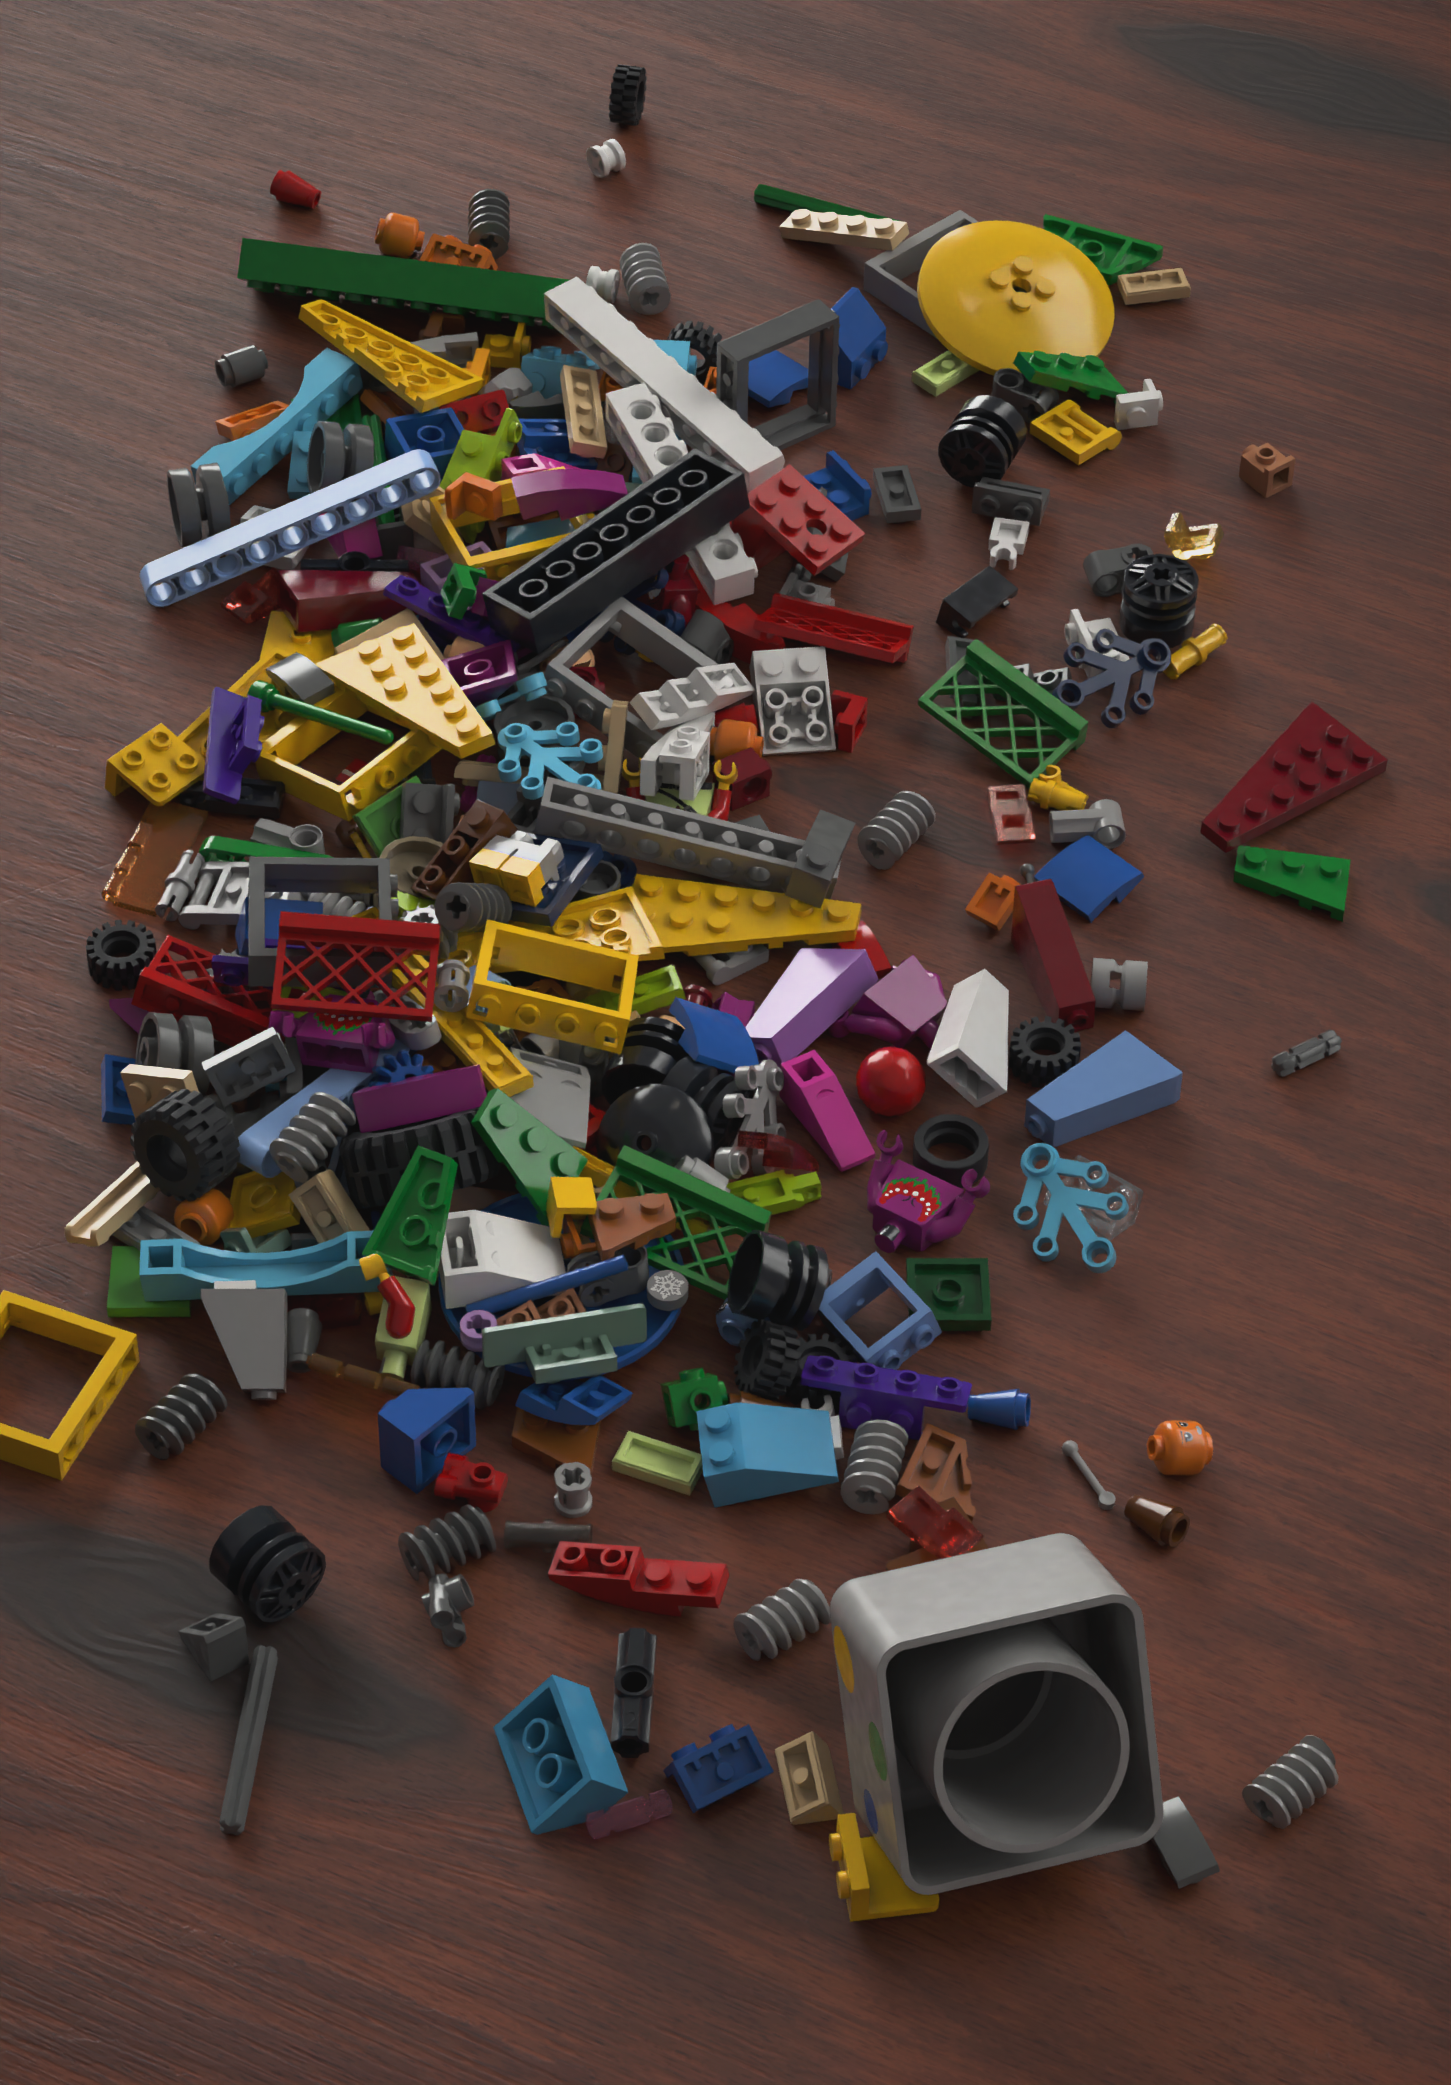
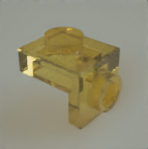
[1164,512,1224,560]

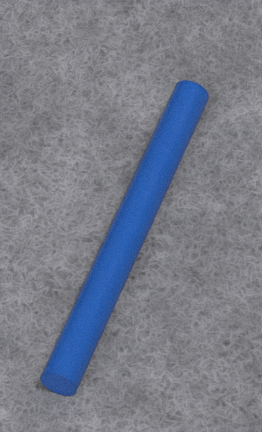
[466,1254,629,1314]

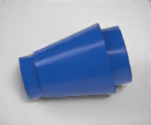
[968,1389,1031,1430]

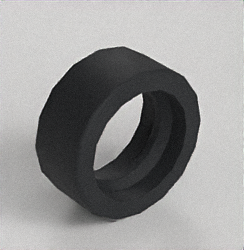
[913,1114,989,1188]

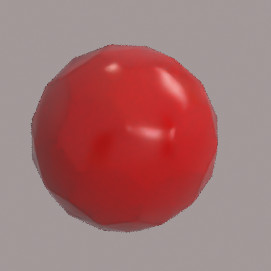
[856,1047,926,1116]

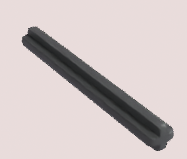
[219,1645,278,1835]

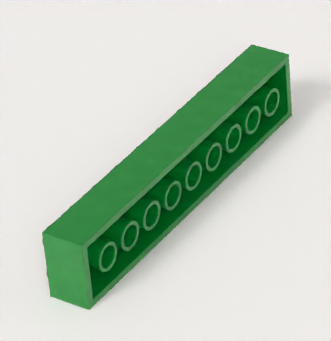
[237,238,569,330]

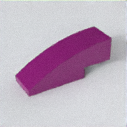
[511,469,628,521]
[352,1064,487,1133]

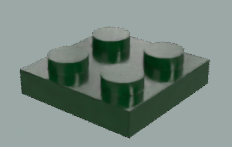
[906,1258,992,1331]

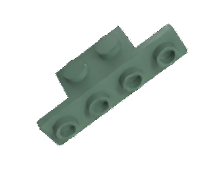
[482,1303,647,1384]

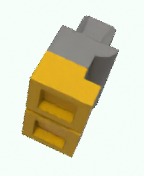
[469,830,564,907]

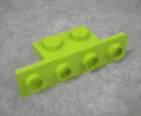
[440,408,522,544]

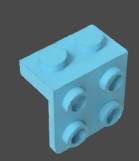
[517,346,600,399]

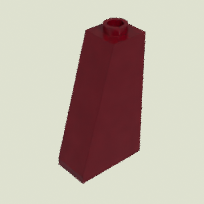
[277,570,425,632]
[1011,879,1096,1032]

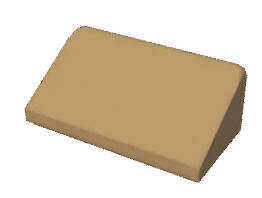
[288,1169,370,1244]
[775,1731,844,1825]

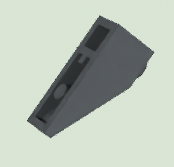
[785,809,856,909]

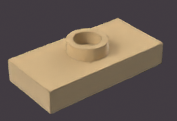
[1117,268,1191,305]

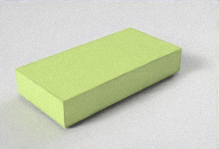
[612,1431,703,1496]

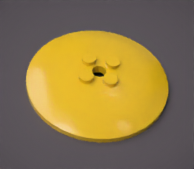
[917,220,1114,376]

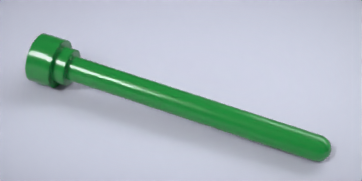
[247,680,394,745]

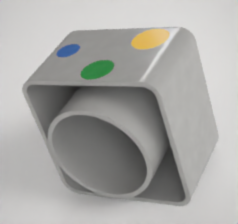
[830,1533,1164,1895]

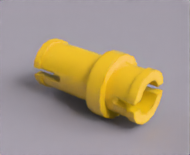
[1027,778,1088,811]

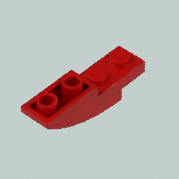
[687,568,786,664]
[548,1541,729,1617]

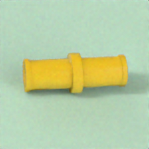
[1164,624,1228,679]

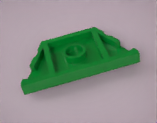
[1043,214,1163,285]

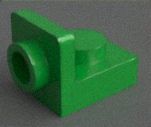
[440,563,487,620]

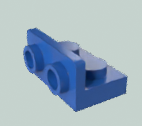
[803,450,872,521]
[663,1724,774,1813]

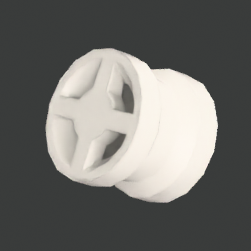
[586,139,626,178]
[586,266,620,303]

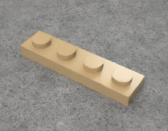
[779,209,909,251]
[560,365,608,459]

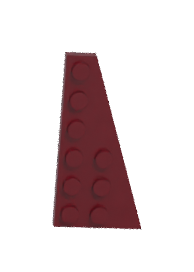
[1200,701,1388,853]

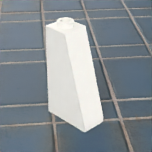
[927,969,1009,1108]

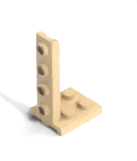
[454,700,629,794]
[65,1064,199,1247]

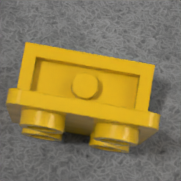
[105,723,205,806]
[829,1813,939,1922]

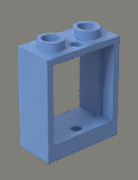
[817,1251,942,1370]

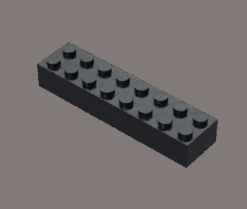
[482,448,750,654]

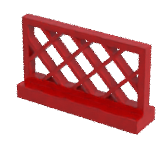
[753,593,914,663]
[271,911,440,1022]
[131,935,306,1047]

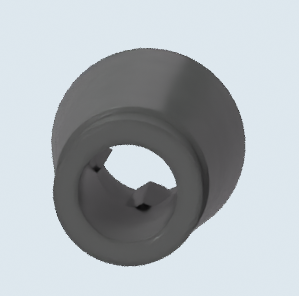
[287,1308,323,1373]

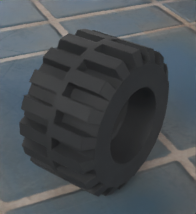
[130,1089,240,1202]

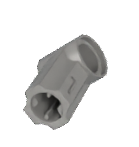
[1049,799,1126,849]
[250,818,325,855]

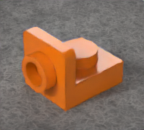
[444,472,503,521]
[965,872,1021,931]

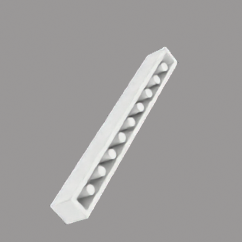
[544,277,785,493]

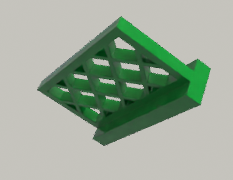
[918,639,1088,789]
[580,1145,772,1300]

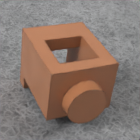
[1239,442,1295,498]

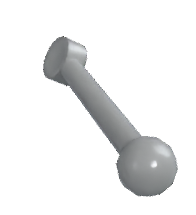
[1062,1440,1116,1510]

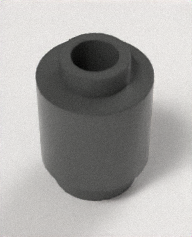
[215,345,268,387]

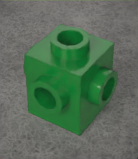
[660,1368,728,1431]

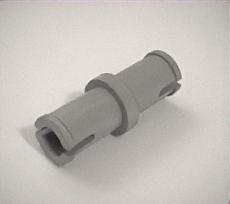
[155,850,205,921]

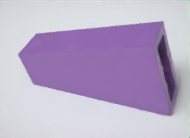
[745,948,879,1067]

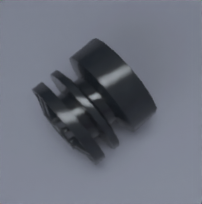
[938,395,1027,488]
[1119,554,1199,648]
[602,1016,690,1105]
[661,1056,754,1159]
[727,1230,828,1331]
[209,1505,326,1622]

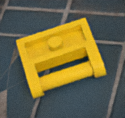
[1029,400,1122,466]

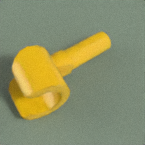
[1039,765,1089,802]

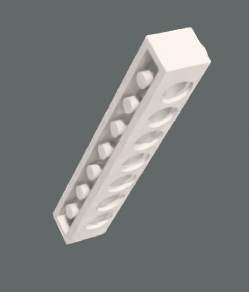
[606,382,758,605]

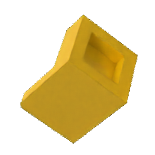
[546,1177,597,1238]

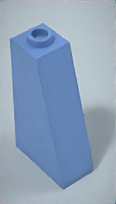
[1024,1030,1183,1147]

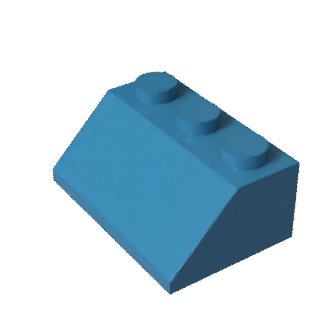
[493,1674,628,1835]

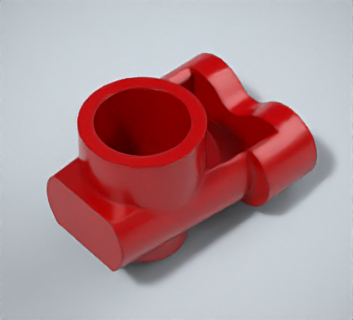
[434,1452,508,1512]

